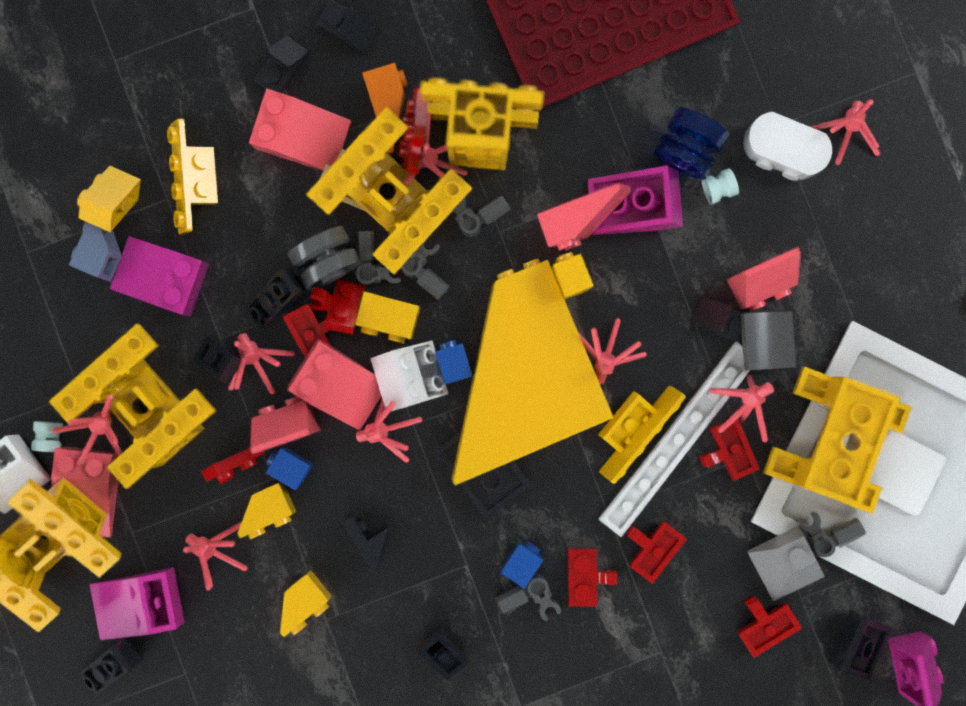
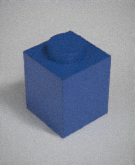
[436,340,473,384]
[266,447,314,490]
[500,541,543,589]

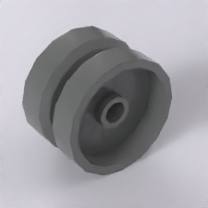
[287,226,362,291]

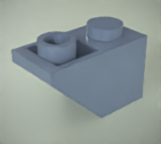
[69,222,122,282]

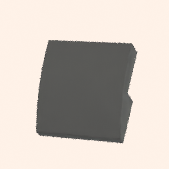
[740,311,796,371]

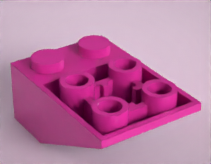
[90,567,185,640]

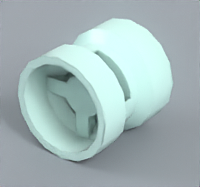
[701,168,739,205]
[31,421,63,452]

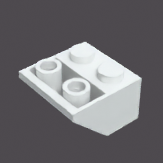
[370,341,448,411]
[0,434,52,514]

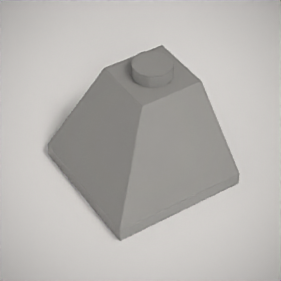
[747,527,825,601]

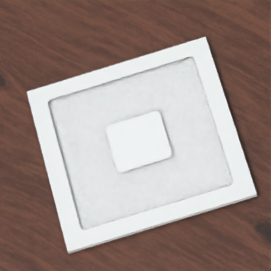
[750,321,966,625]

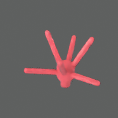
[810,99,880,165]
[404,112,467,186]
[578,318,647,384]
[228,333,295,394]
[709,375,774,442]
[53,394,123,466]
[356,399,422,463]
[183,522,248,591]

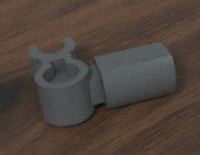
[451,194,511,237]
[355,231,401,285]
[401,237,450,300]
[797,511,866,557]
[495,574,561,621]

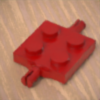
[398,87,428,175]

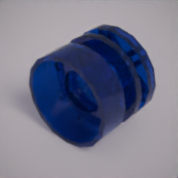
[653,107,729,180]

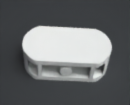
[743,112,832,181]

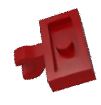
[310,279,366,335]
[283,303,331,358]
[699,419,760,481]
[202,448,265,484]
[626,520,687,584]
[568,548,617,606]
[737,596,802,658]

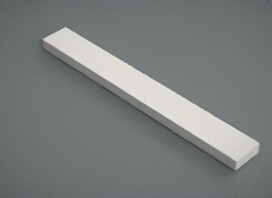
[598,342,750,537]

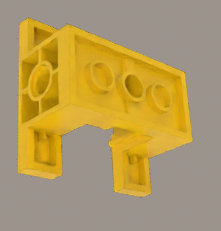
[421,78,543,171]
[306,107,472,274]
[49,324,216,489]
[763,367,912,514]
[0,477,121,632]

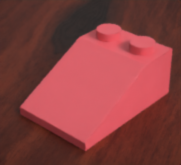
[249,89,351,171]
[537,183,631,251]
[726,247,800,312]
[288,338,382,431]
[250,397,320,454]
[51,447,119,537]

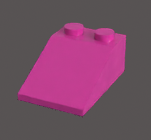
[588,165,683,235]
[110,236,209,316]
[888,631,943,706]

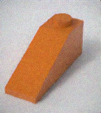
[363,63,408,158]

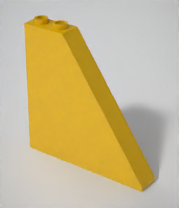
[451,259,614,485]

